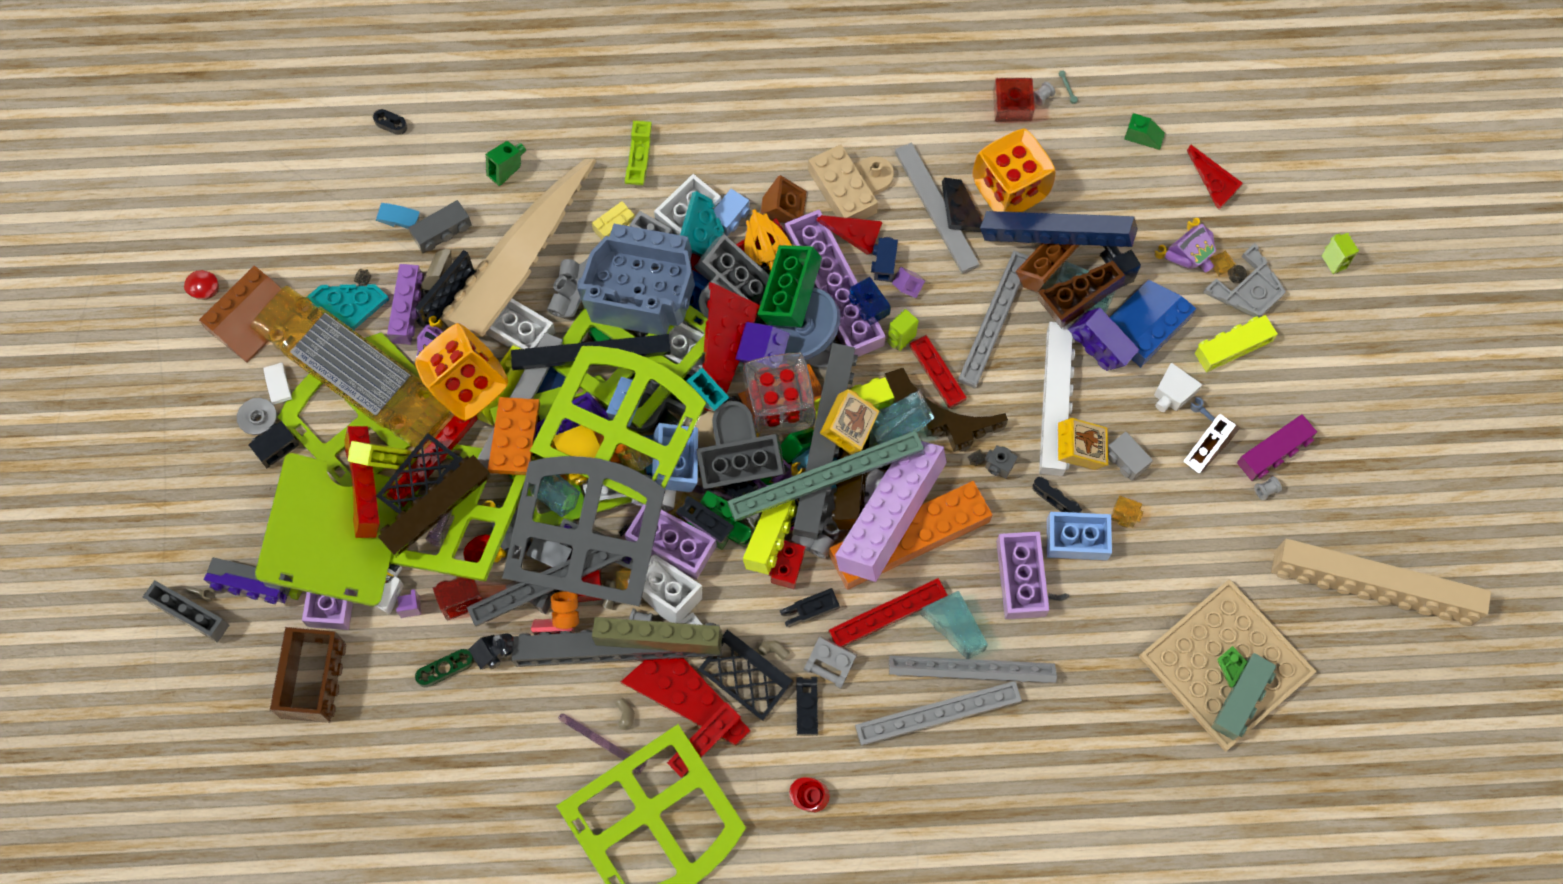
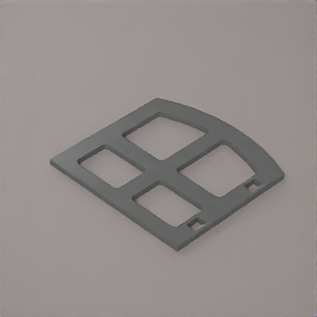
[502,456,665,607]

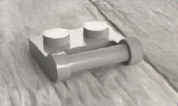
[804,636,857,689]

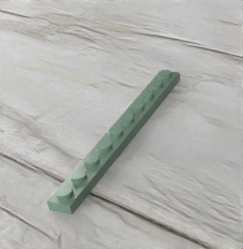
[728,431,924,522]

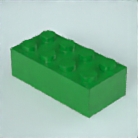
[758,245,822,327]

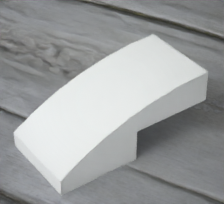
[263,362,292,405]

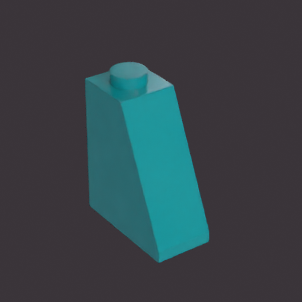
[686,368,729,411]

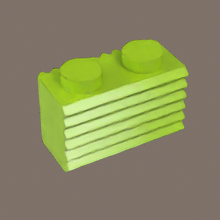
[1321,233,1359,274]
[887,309,919,351]

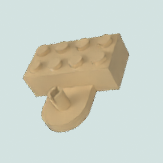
[808,144,894,219]

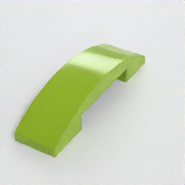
[625,120,652,186]

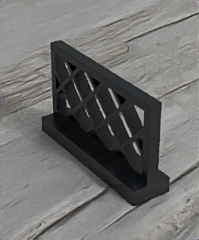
[415,250,476,328]
[376,433,464,514]
[698,629,794,721]

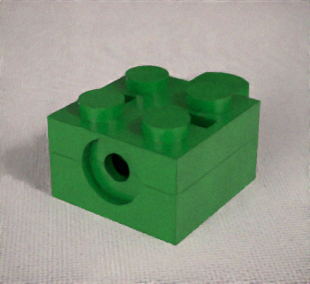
[687,490,751,550]

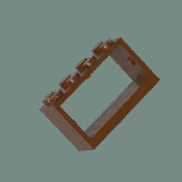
[270,627,346,723]

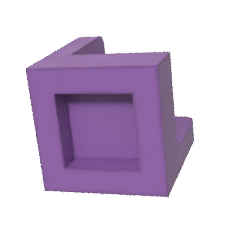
[892,267,925,298]
[396,589,421,618]

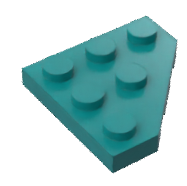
[680,191,724,257]
[306,284,389,332]

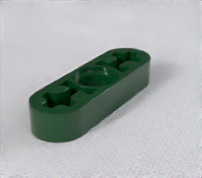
[415,649,474,688]

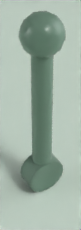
[1059,70,1078,104]

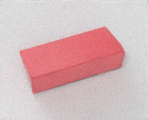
[531,619,575,635]

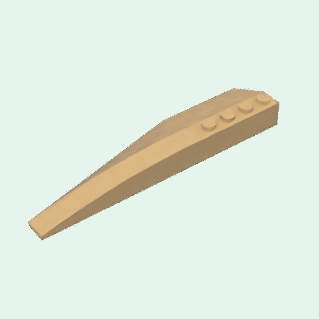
[440,159,597,337]

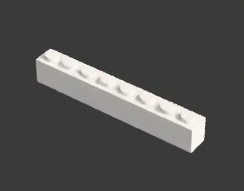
[1039,322,1075,476]

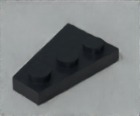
[942,177,983,233]

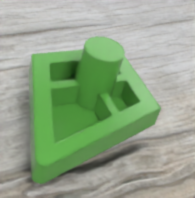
[1217,646,1247,688]

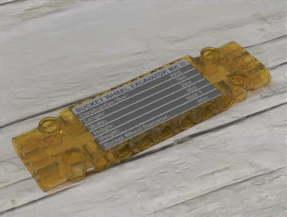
[251,285,452,449]

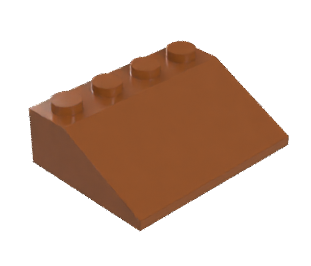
[199,265,301,363]

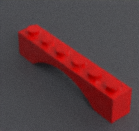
[344,426,380,538]

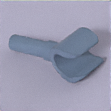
[1191,397,1215,421]

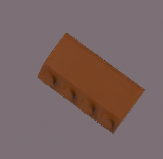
[1016,243,1080,292]

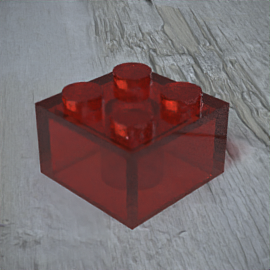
[993,78,1035,122]
[432,576,484,621]

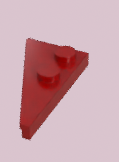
[1187,144,1243,210]
[816,215,883,255]

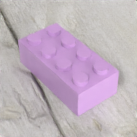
[625,504,717,580]
[996,532,1049,619]
[302,589,355,630]

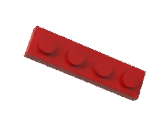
[909,335,967,409]
[667,702,742,778]

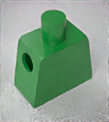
[485,141,526,187]

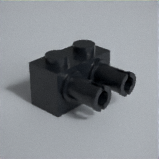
[1100,246,1141,289]

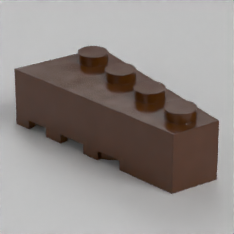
[1037,261,1125,329]

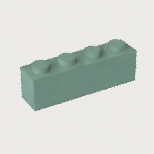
[1211,653,1276,740]

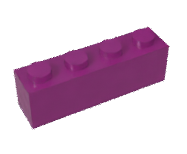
[1237,414,1317,481]

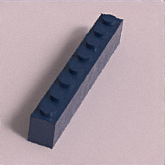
[980,211,1138,247]

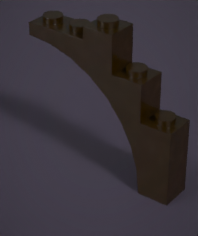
[884,368,1008,452]

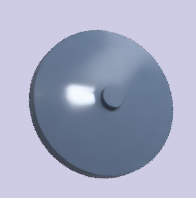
[768,288,840,361]

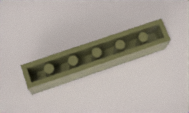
[592,617,722,655]

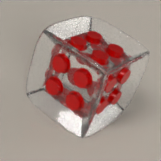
[743,353,816,437]

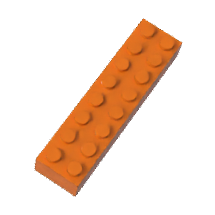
[829,480,993,590]

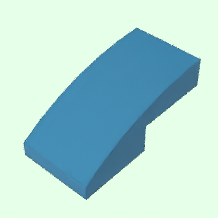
[375,203,420,229]

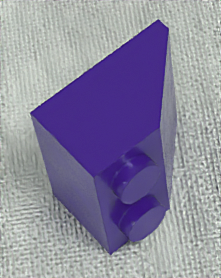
[735,322,790,372]

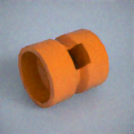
[551,591,579,629]

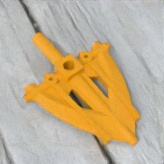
[745,209,796,270]

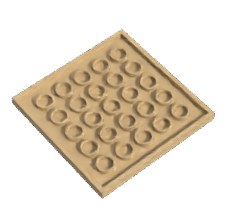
[1139,579,1316,752]

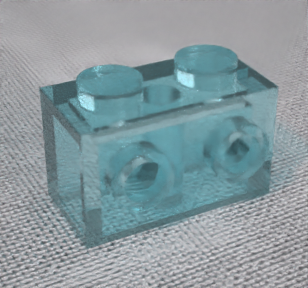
[532,475,580,517]

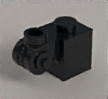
[468,633,514,670]

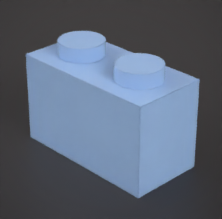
[714,189,750,236]

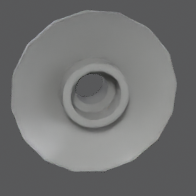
[237,398,277,435]

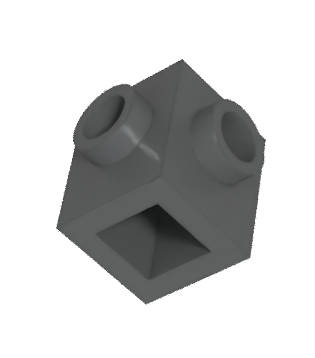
[984,445,1018,479]

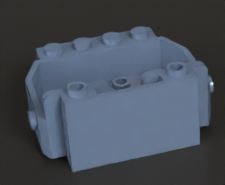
[577,224,695,335]

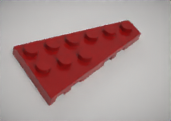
[702,282,760,411]
[620,658,751,746]

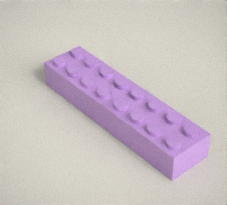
[785,209,886,357]
[835,441,947,582]

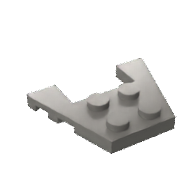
[1204,243,1286,318]

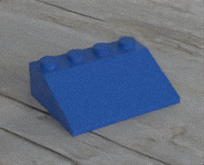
[1110,280,1196,368]

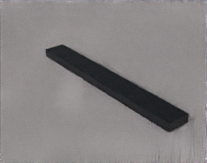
[511,334,671,371]

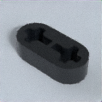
[373,109,407,135]

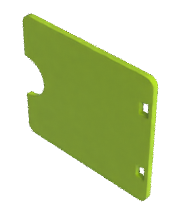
[255,453,402,606]

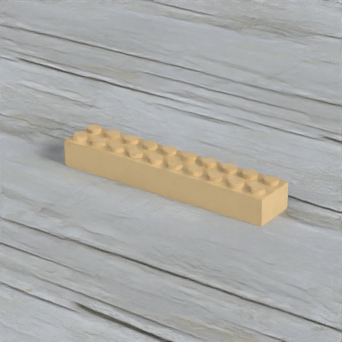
[1271,539,1491,626]

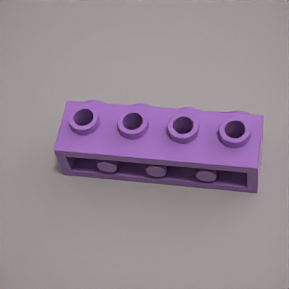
[387,264,424,345]

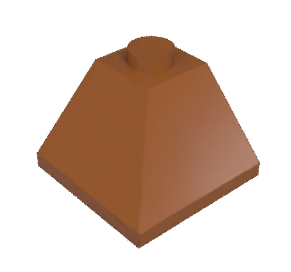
[760,175,807,223]

